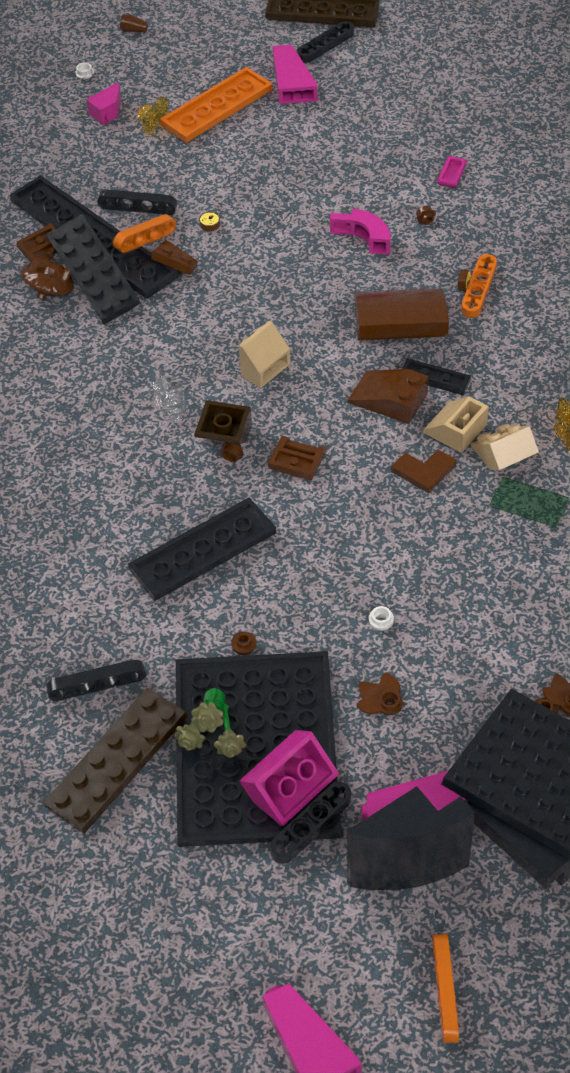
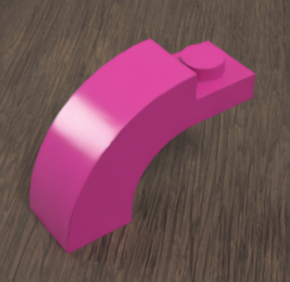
[330,209,390,255]

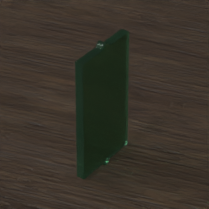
[490,477,569,528]

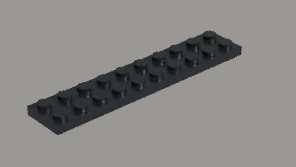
[10,175,178,299]

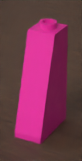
[273,45,318,104]
[361,770,465,821]
[262,984,362,1073]

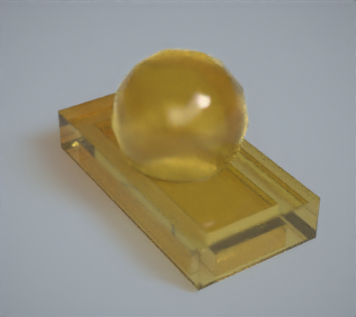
[138,96,169,136]

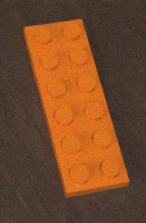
[160,67,273,143]

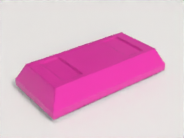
[437,156,468,188]

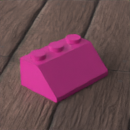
[239,730,339,826]

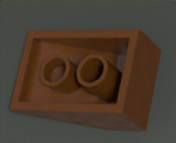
[347,369,429,424]

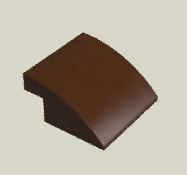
[354,288,449,340]

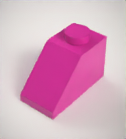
[86,83,121,125]

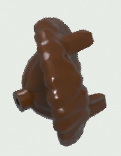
[21,257,74,300]

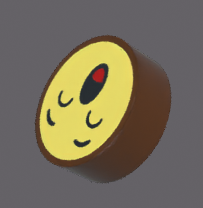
[199,212,220,231]
[458,269,471,292]

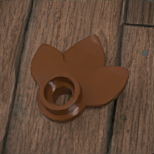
[357,672,403,715]
[542,674,570,715]

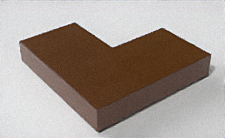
[391,449,457,493]

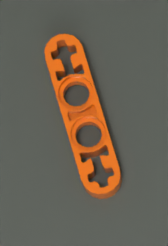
[113,214,176,253]
[461,254,497,318]
[432,933,459,1044]

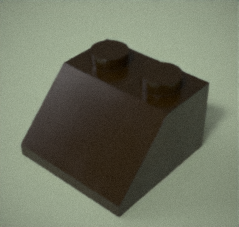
[194,400,252,444]

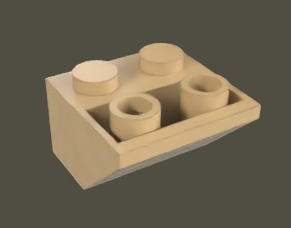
[239,321,290,388]
[423,396,489,453]
[470,424,539,470]

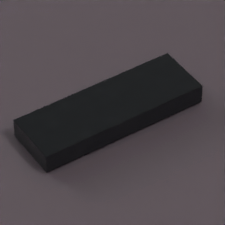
[402,358,471,396]

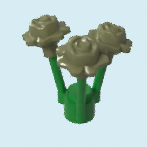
[174,688,246,758]

